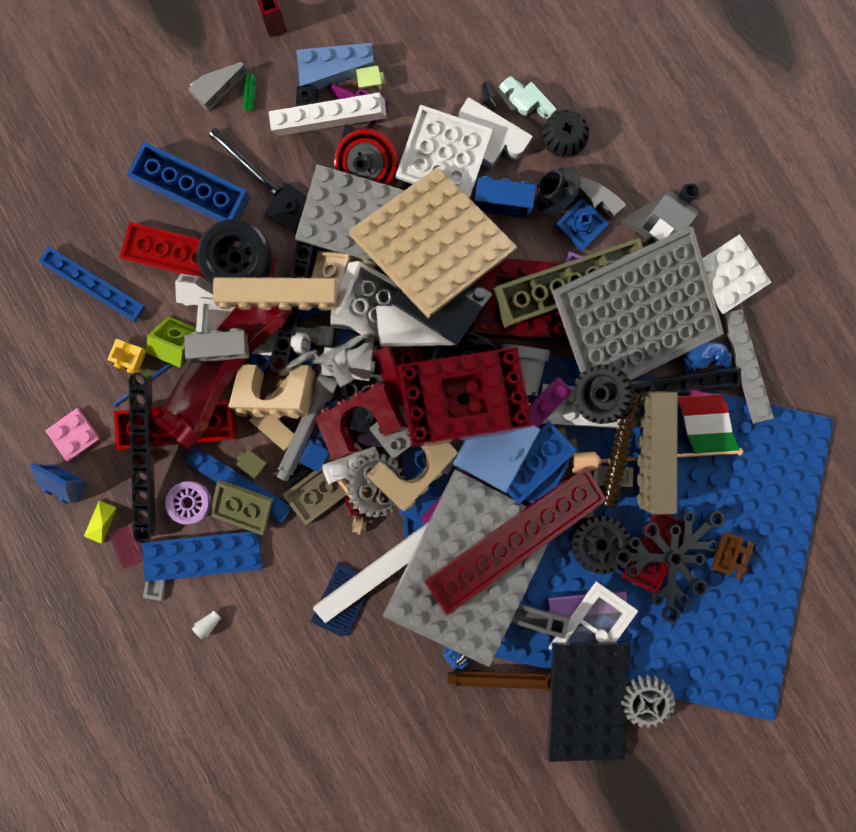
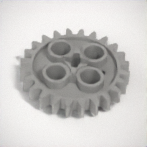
[344,453,406,517]

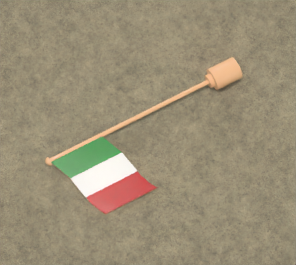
[570,394,743,473]

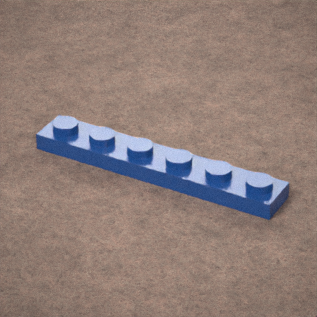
[38,246,146,323]
[185,446,292,523]

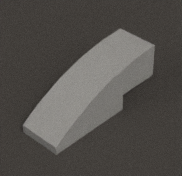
[578,176,626,220]

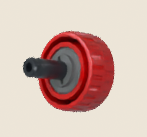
[334,128,399,185]

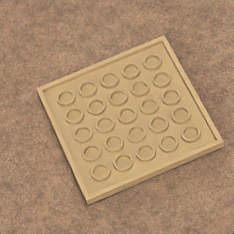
[349,167,517,318]

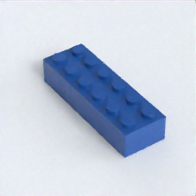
[127,142,251,222]

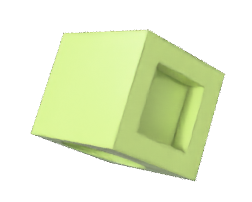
[356,66,385,93]

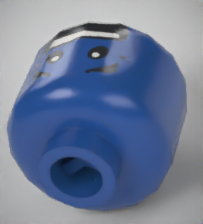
[443,646,472,669]

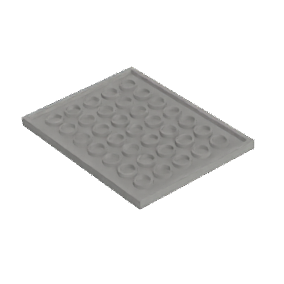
[552,226,724,380]
[383,470,549,667]

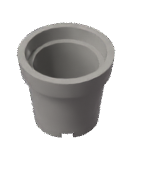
[500,344,550,396]

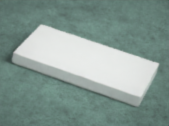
[376,306,455,346]

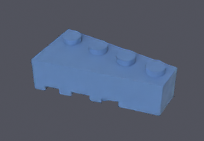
[297,43,374,90]

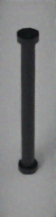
[209,128,281,197]

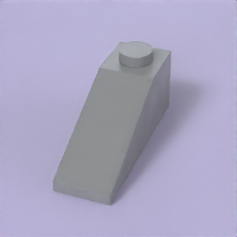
[188,62,247,112]

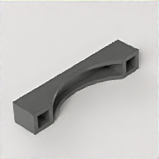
[511,604,570,639]

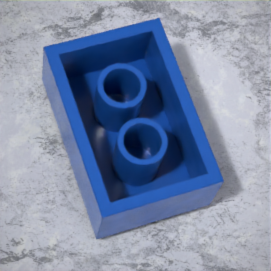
[474,176,536,218]

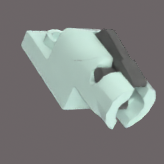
[499,76,557,119]

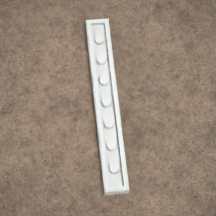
[313,522,429,623]

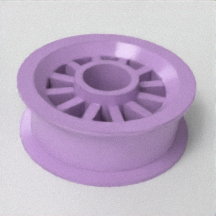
[166,482,212,524]

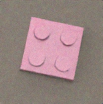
[45,408,101,462]

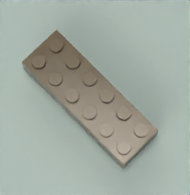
[637,391,677,514]

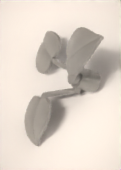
[287,333,374,386]

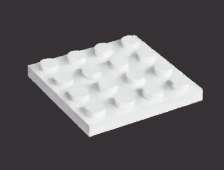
[396,105,493,199]

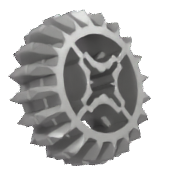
[621,675,675,729]

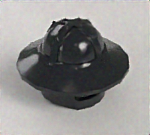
[537,167,580,214]

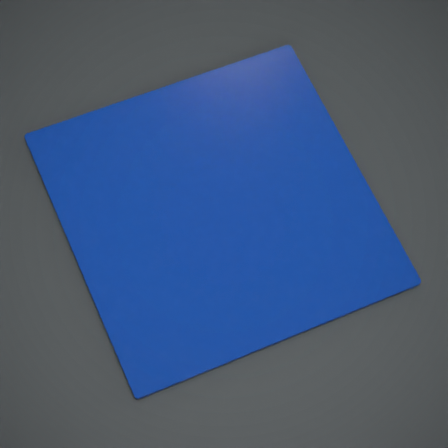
[494,355,833,721]

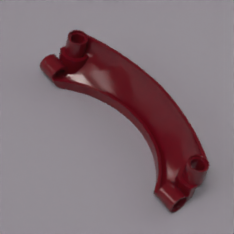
[155,307,296,450]

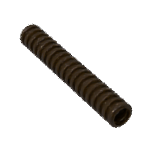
[602,392,642,507]

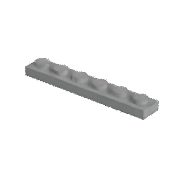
[722,309,774,424]

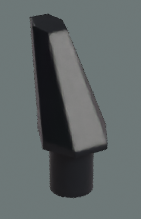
[481,81,498,110]

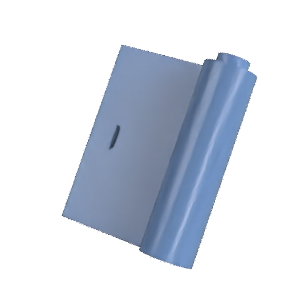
[453,426,540,493]

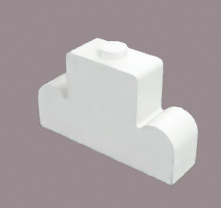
[458,97,533,169]

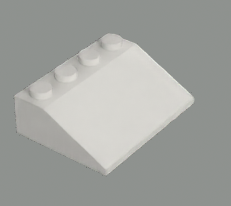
[335,261,399,338]

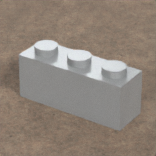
[185,328,249,363]

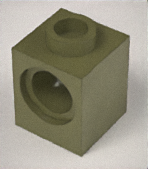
[236,449,269,479]

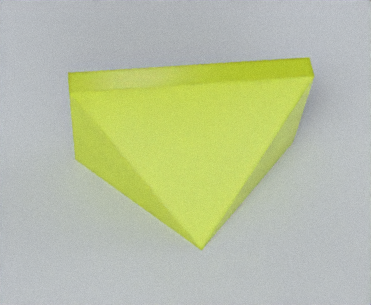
[84,500,118,544]

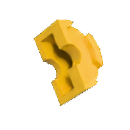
[107,339,146,374]

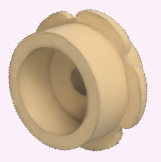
[352,516,367,535]

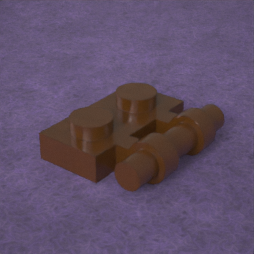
[711,532,755,580]

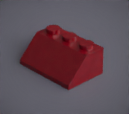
[373,346,424,406]

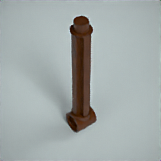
[447,669,551,692]

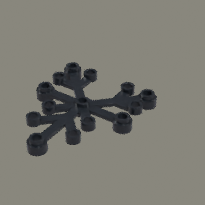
[613,510,724,623]

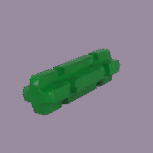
[243,74,257,112]

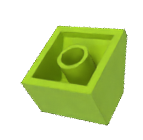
[146,316,196,368]

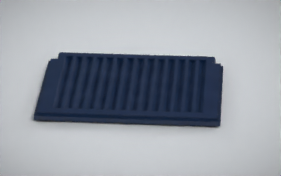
[311,562,369,637]

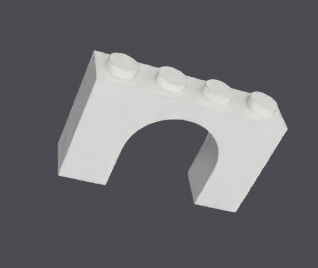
[322,310,379,381]

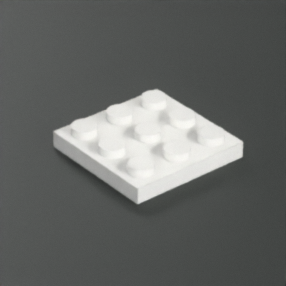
[702,234,771,314]

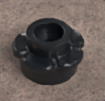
[680,183,699,202]

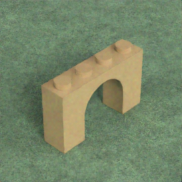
[249,363,336,451]
[229,365,316,418]
[366,432,458,511]

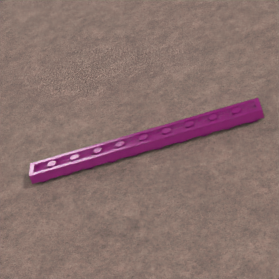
[420,377,573,524]

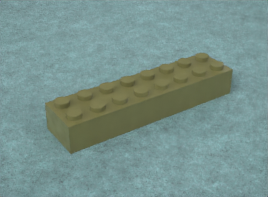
[491,238,643,328]

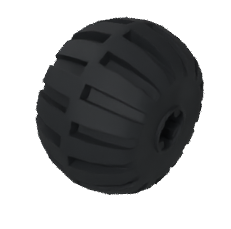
[542,109,589,158]

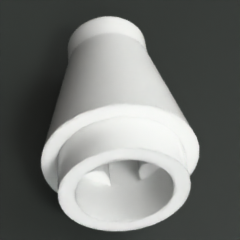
[192,610,222,640]

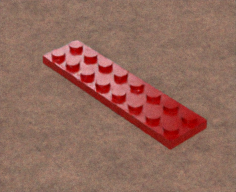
[119,222,277,280]

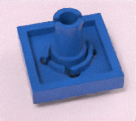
[555,198,609,251]

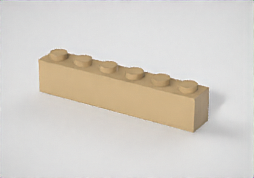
[213,278,337,310]

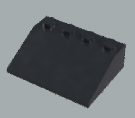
[390,283,492,346]

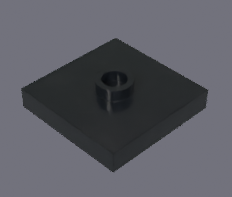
[264,182,307,234]

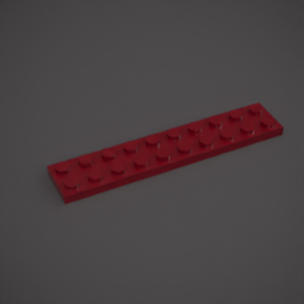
[423,467,607,615]

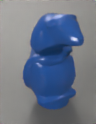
[682,342,732,373]

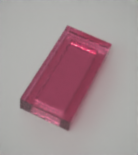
[108,526,142,569]

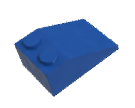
[30,463,88,504]

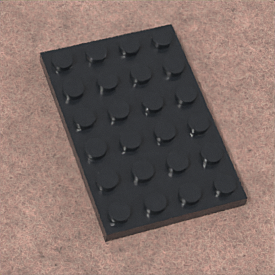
[547,641,630,762]

